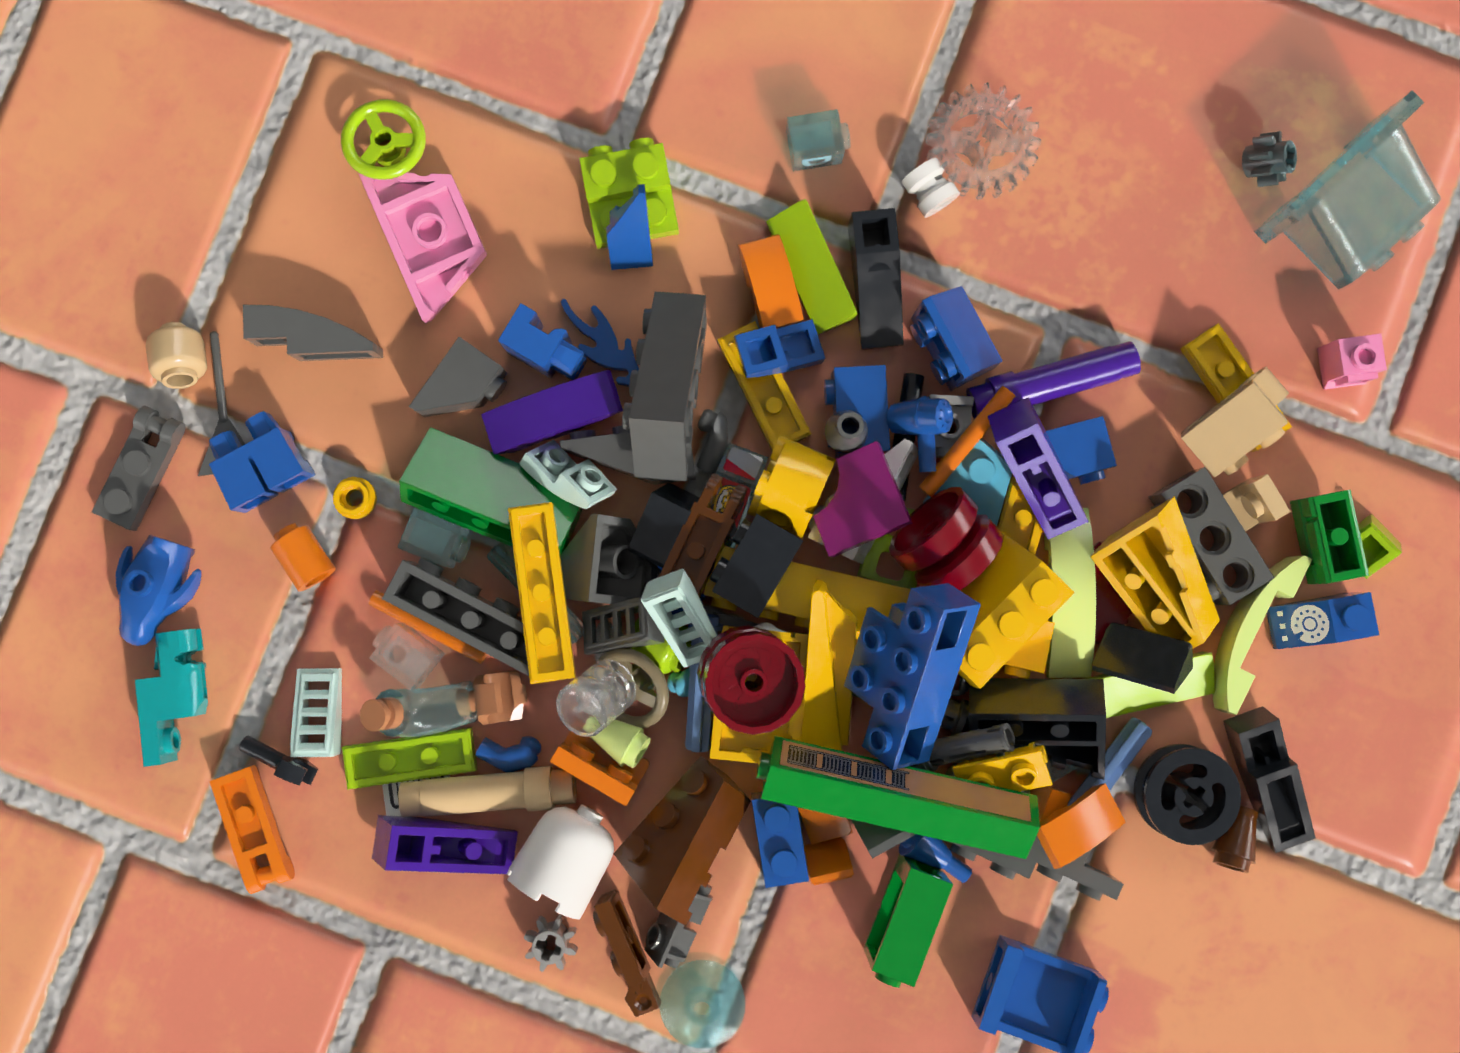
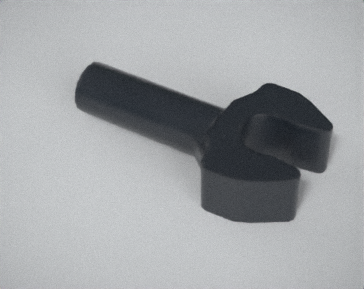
[239,735,318,786]

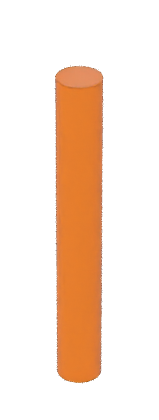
[919,386,1016,497]
[368,590,487,664]

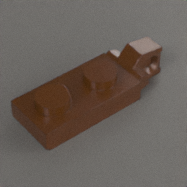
[593,890,661,1017]

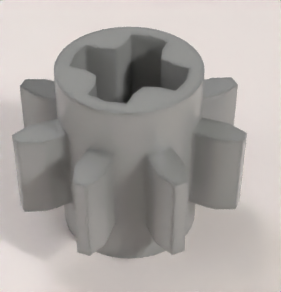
[524,914,578,972]

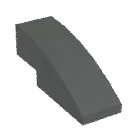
[243,305,383,361]

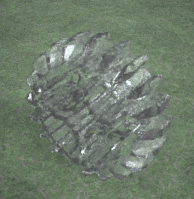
[925,82,1041,200]

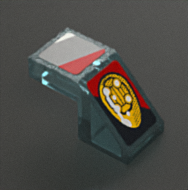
[710,443,769,548]

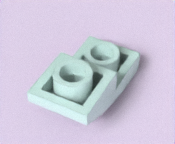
[519,440,617,509]

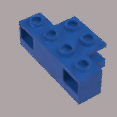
[844,583,981,770]

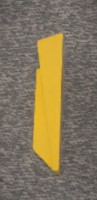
[801,580,858,751]

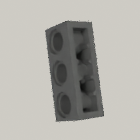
[1149,467,1274,605]

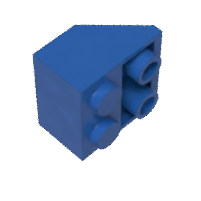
[910,286,1002,391]

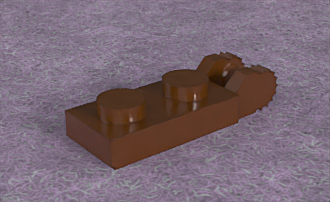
[659,473,748,598]

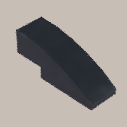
[1223,706,1316,853]

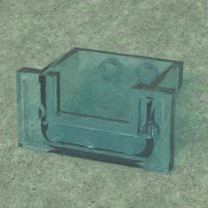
[1254,90,1441,289]

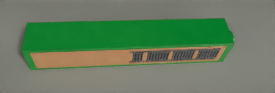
[756,736,1040,859]

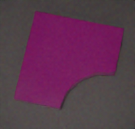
[813,441,912,558]

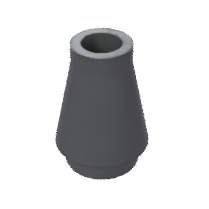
[825,410,868,453]

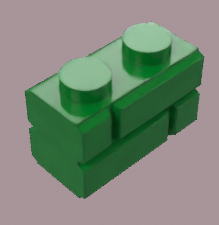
[1290,490,1369,584]

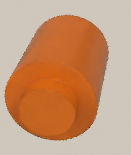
[270,523,336,592]

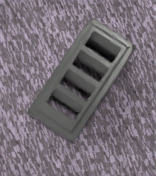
[582,597,664,655]

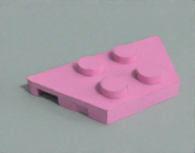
[358,172,487,323]

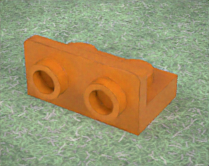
[550,720,650,806]

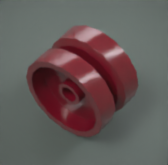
[889,487,1004,590]
[697,625,806,735]

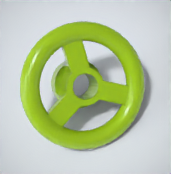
[341,99,426,180]

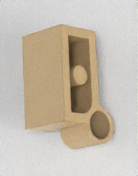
[1181,366,1289,477]

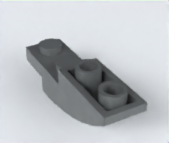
[950,836,1124,901]

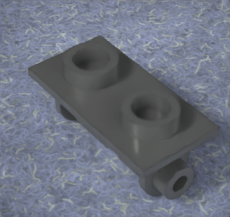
[644,884,713,968]

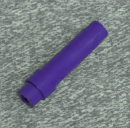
[966,341,1141,419]

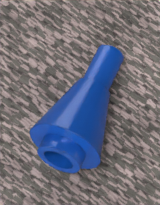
[899,834,972,883]

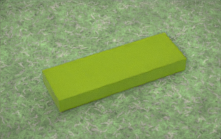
[342,727,478,790]

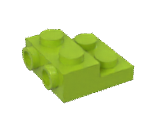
[579,138,679,249]

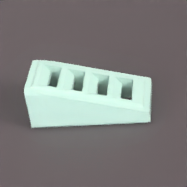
[641,569,717,668]
[290,668,342,757]

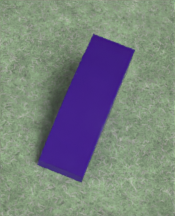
[481,370,623,455]

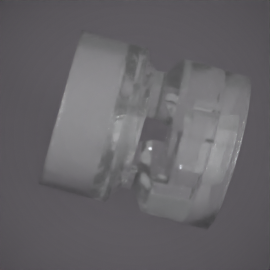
[556,659,636,737]

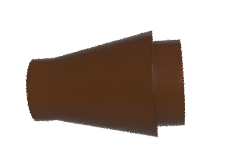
[1211,806,1259,873]

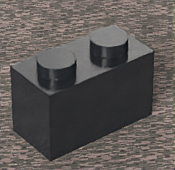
[709,514,803,618]

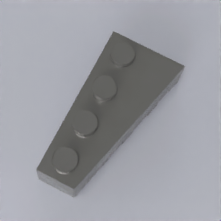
[622,292,707,481]

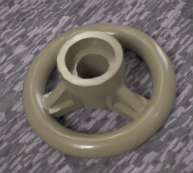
[591,648,669,729]

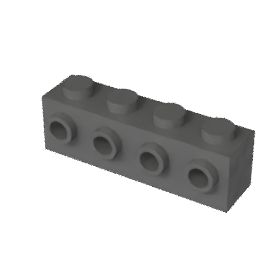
[382,557,529,676]

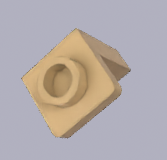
[1222,474,1291,531]

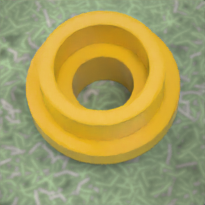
[333,477,377,519]

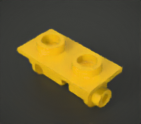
[953,742,1053,792]

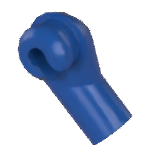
[475,736,541,772]

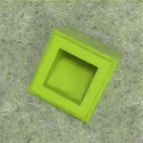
[1358,514,1402,579]

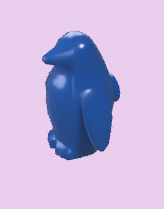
[116,535,202,646]

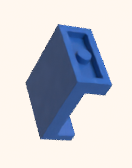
[971,935,1109,1053]

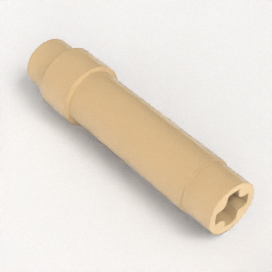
[398,766,577,817]

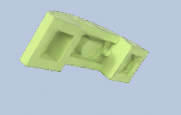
[1044,508,1096,678]
[1212,555,1312,715]

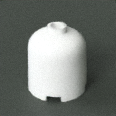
[507,804,614,919]

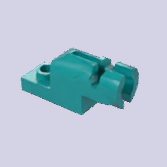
[135,628,208,767]

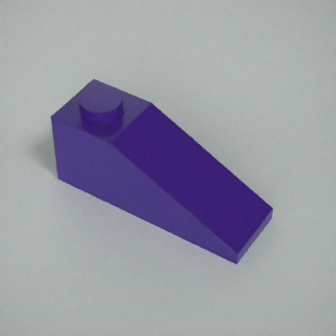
[988,397,1088,540]
[372,815,518,874]

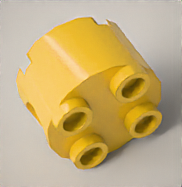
[748,436,836,538]

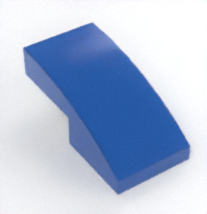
[734,319,825,378]

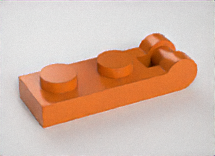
[209,764,295,894]

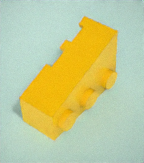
[1090,496,1220,648]

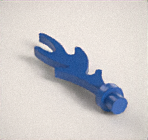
[561,299,639,387]

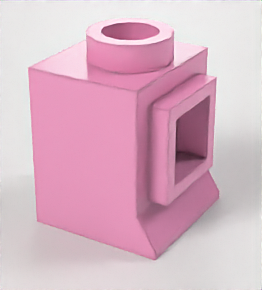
[1317,334,1387,390]

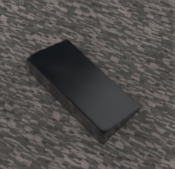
[1092,622,1193,694]

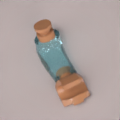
[360,670,528,738]

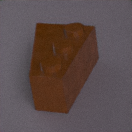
[613,756,751,926]

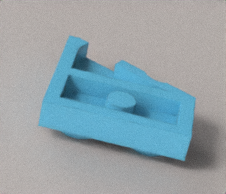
[923,438,1012,526]

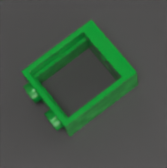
[863,854,953,988]

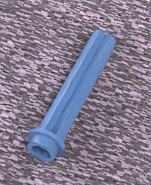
[685,614,723,753]
[1067,717,1152,806]

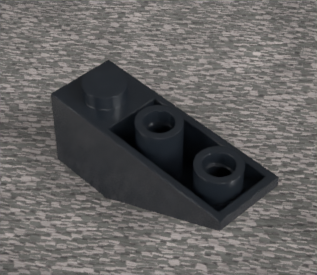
[848,208,904,350]

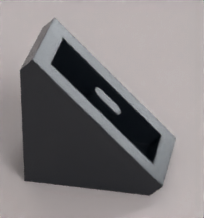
[628,483,700,568]

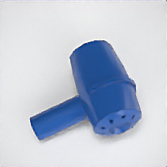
[887,396,953,472]

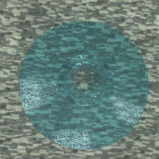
[660,960,746,1048]

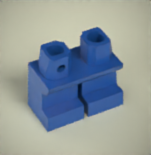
[498,303,587,380]
[209,411,316,513]

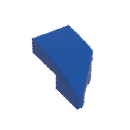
[606,184,653,270]

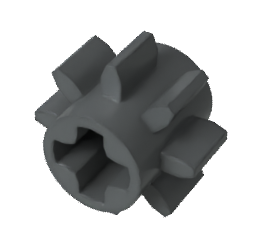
[1242,131,1297,187]

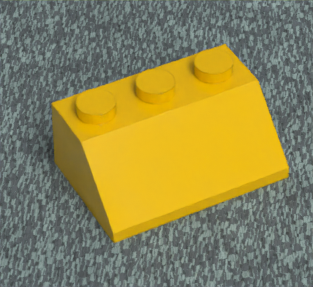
[958,531,1075,689]

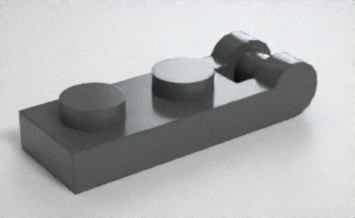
[92,406,186,531]

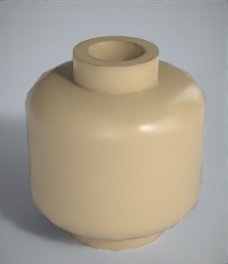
[146,322,208,389]

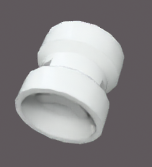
[901,157,960,218]

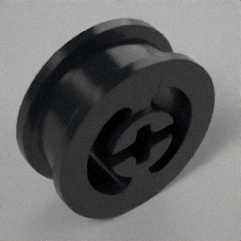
[1133,744,1241,845]

